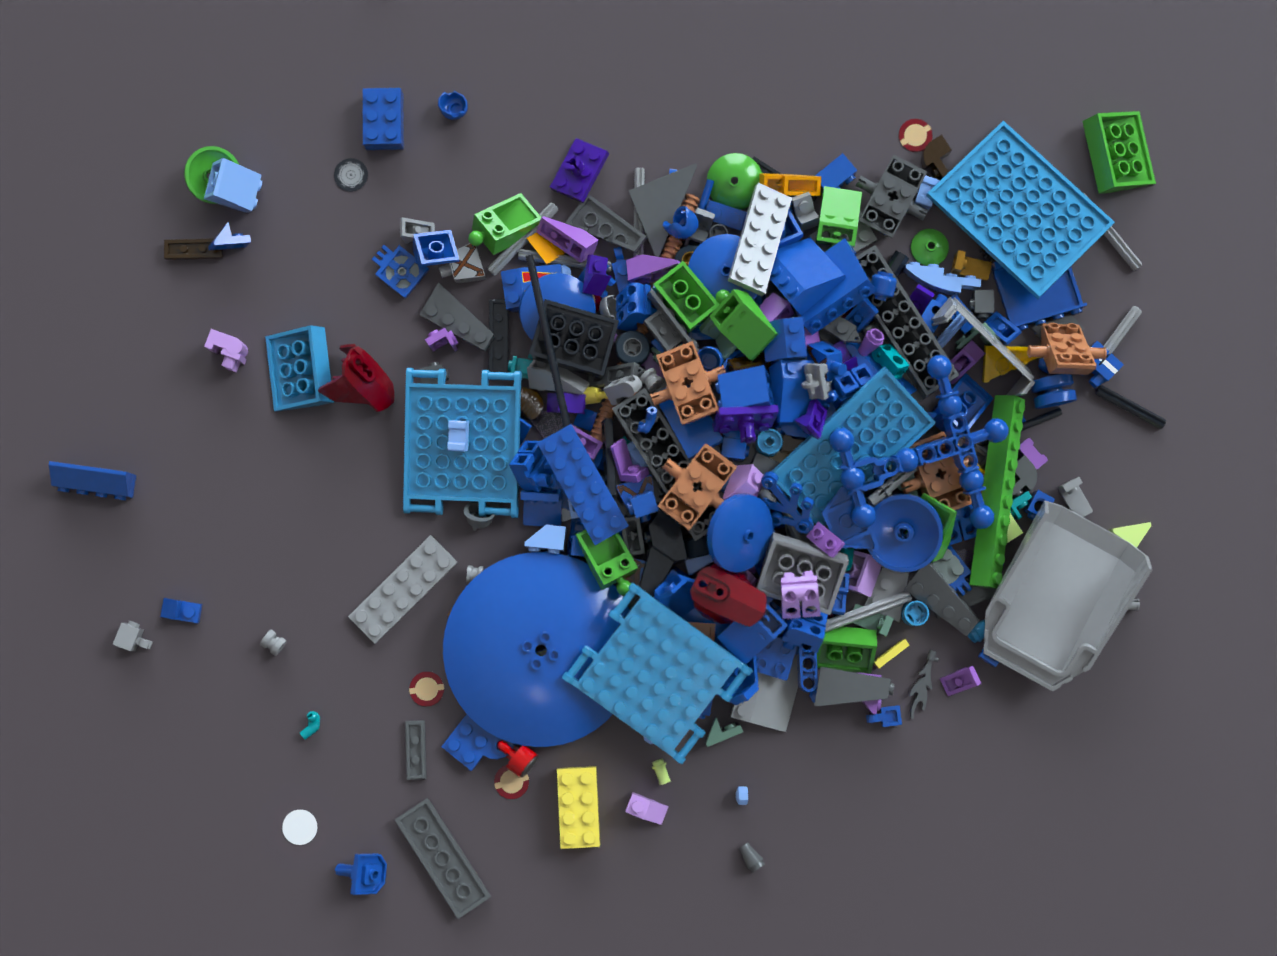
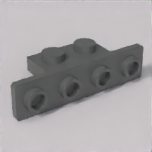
[643,290,699,353]

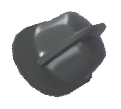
[463,501,500,531]

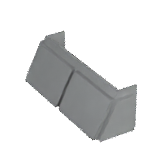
[931,297,1035,396]

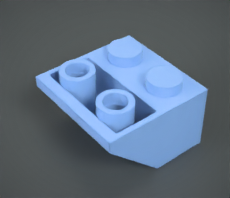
[524,525,567,554]

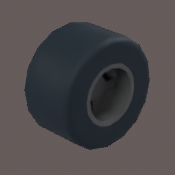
[616,331,650,365]

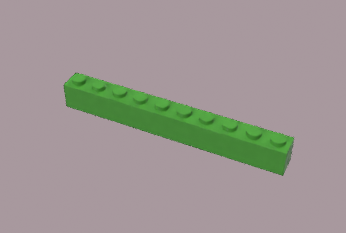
[969,395,1025,589]

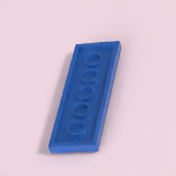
[537,424,629,545]

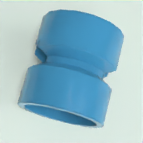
[755,429,783,458]
[901,601,929,626]

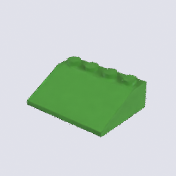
[1082,111,1156,194]

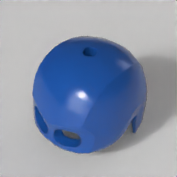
[663,206,698,239]

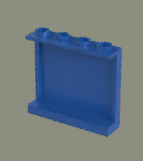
[795,238,877,335]
[991,261,1087,331]

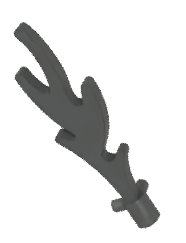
[909,649,939,719]

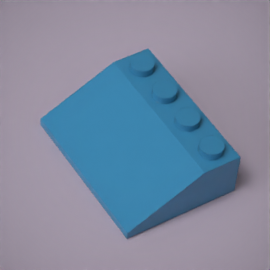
[265,325,334,412]

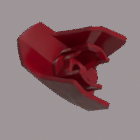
[318,344,395,412]
[691,564,767,627]

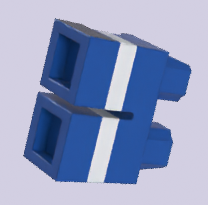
[1081,341,1124,388]

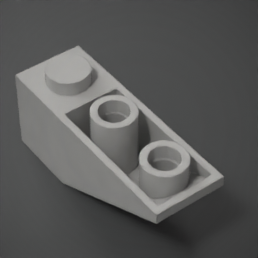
[527,360,590,394]

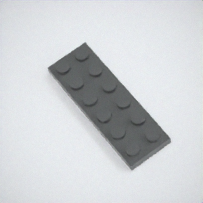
[395,798,491,919]

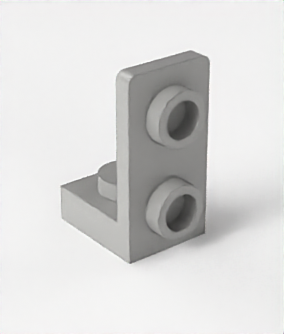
[1057,477,1093,517]

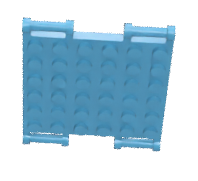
[403,368,522,518]
[562,583,753,764]

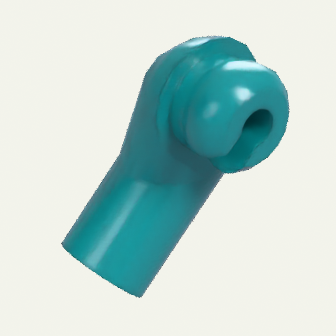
[300,711,320,740]

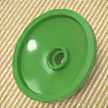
[184,146,239,204]
[707,153,762,210]

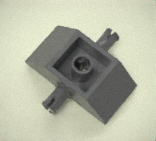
[856,154,928,238]

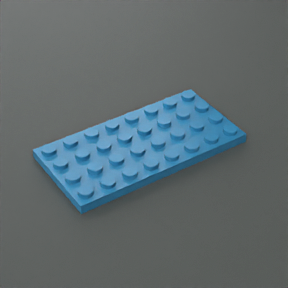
[771,367,936,526]

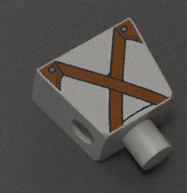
[439,243,486,283]

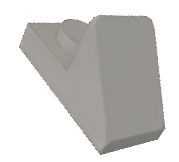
[791,192,819,231]
[400,217,435,244]

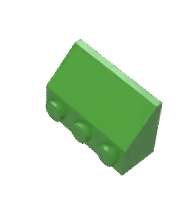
[651,261,720,334]
[817,627,877,674]

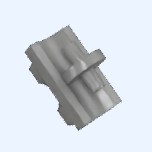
[802,363,831,400]

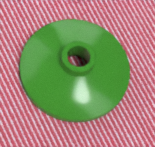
[911,229,949,266]

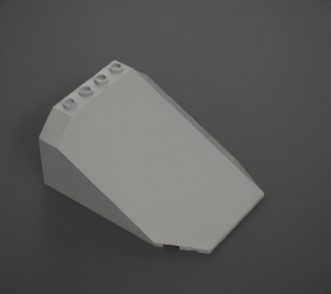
[983,501,1152,691]

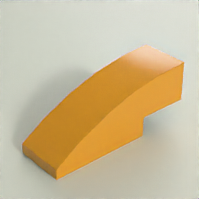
[760,173,821,196]

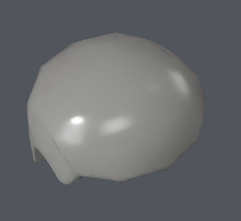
[599,295,623,320]

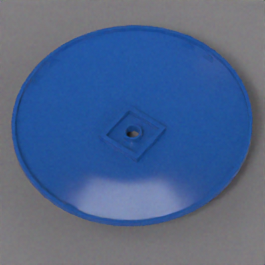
[443,552,630,747]

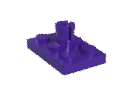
[550,138,609,203]
[712,405,779,443]

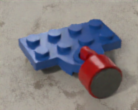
[441,714,538,778]

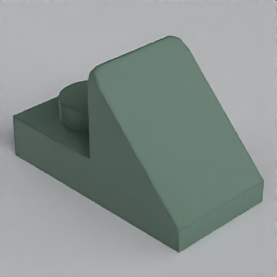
[705,717,743,747]

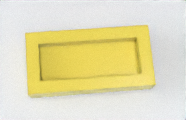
[873,639,909,669]

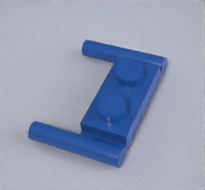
[698,179,747,230]

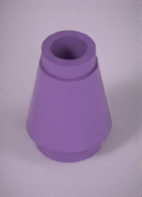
[858,328,884,356]

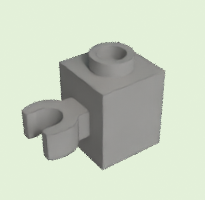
[113,620,153,651]

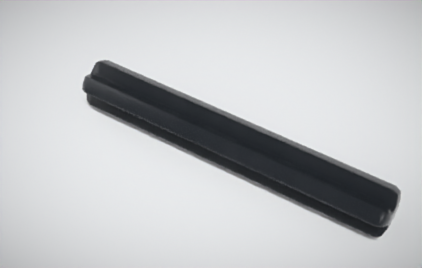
[1096,385,1166,429]

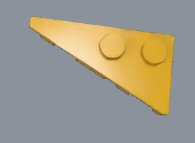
[982,345,1041,383]

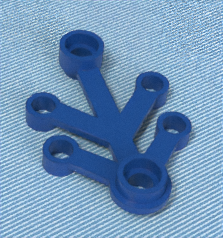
[761,471,814,534]

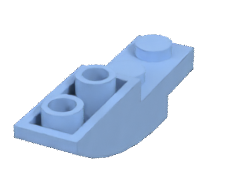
[903,262,981,296]

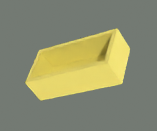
[557,766,600,849]

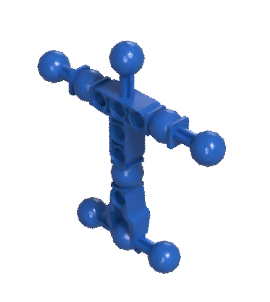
[829,355,1009,529]

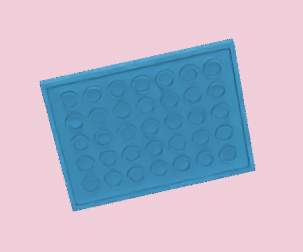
[926,121,1115,299]

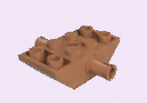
[1027,323,1107,375]
[650,341,726,425]
[901,431,972,510]
[658,443,737,530]

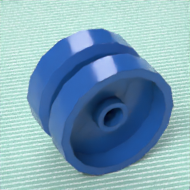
[1031,374,1077,409]

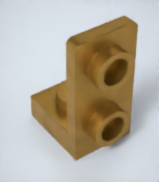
[951,250,992,281]

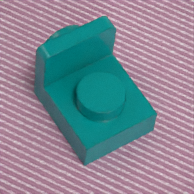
[508,356,533,379]
[1010,491,1032,520]

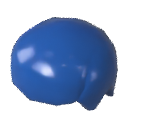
[438,91,468,120]
[698,346,724,372]

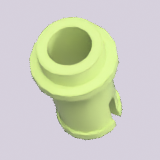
[652,759,671,785]

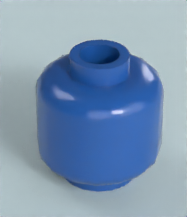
[871,271,897,301]

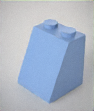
[204,158,262,213]

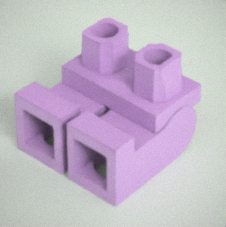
[204,329,248,373]
[781,571,821,619]

